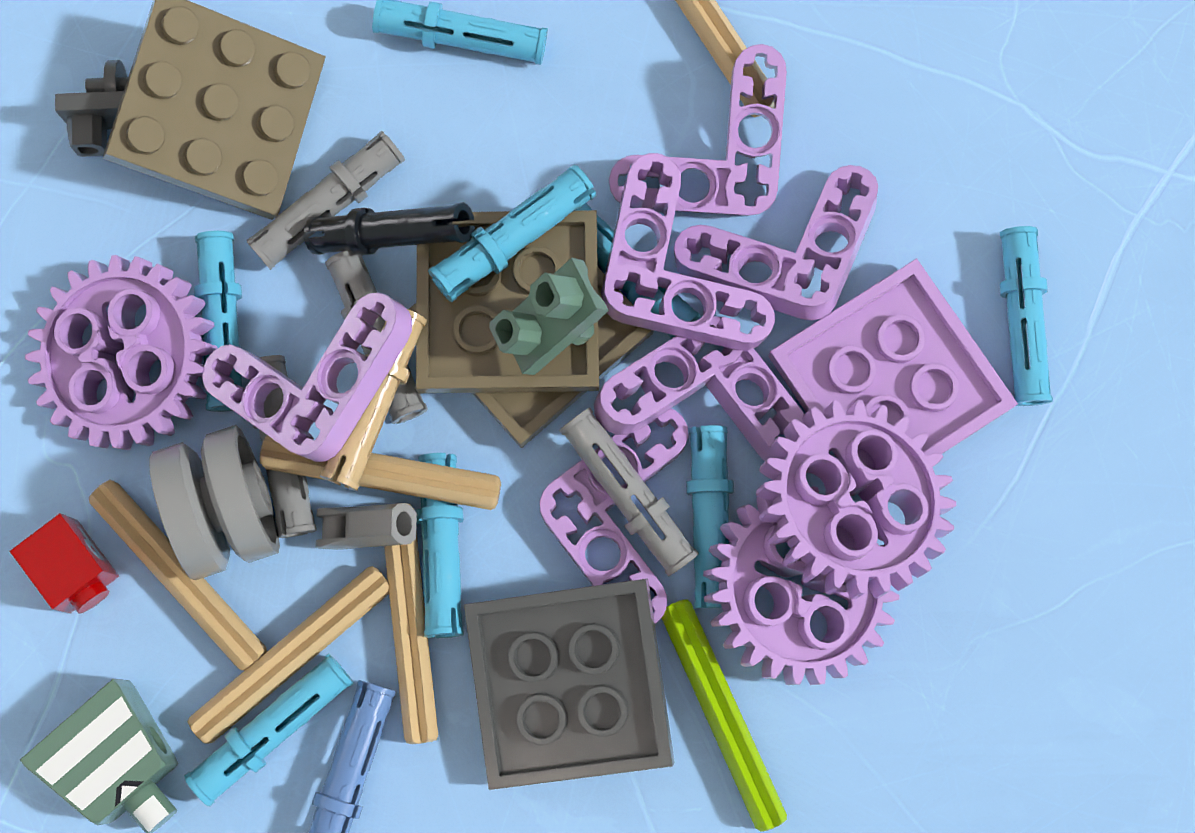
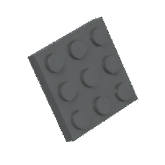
[464,578,675,790]

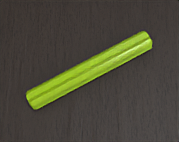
[661,599,787,832]

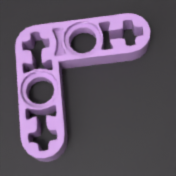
[609,44,787,216]
[601,153,775,350]
[674,165,878,321]
[202,292,412,462]
[594,316,805,461]
[540,409,688,624]

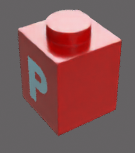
[9,513,119,614]

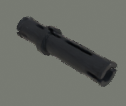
[304,202,475,255]

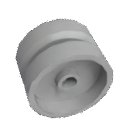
[149,425,280,580]

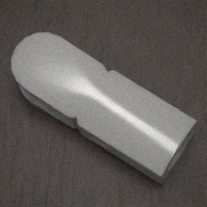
[316,503,417,550]

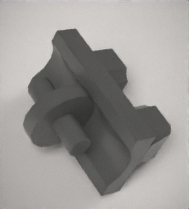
[55,60,129,157]

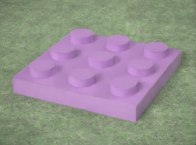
[768,258,1018,470]

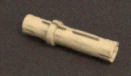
[320,309,427,491]

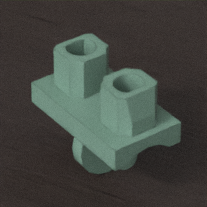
[489,258,609,375]

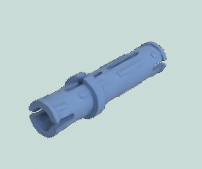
[309,680,396,833]

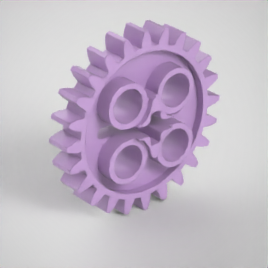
[25,255,217,450]
[756,400,956,600]
[703,486,900,685]

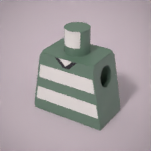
[20,679,178,833]

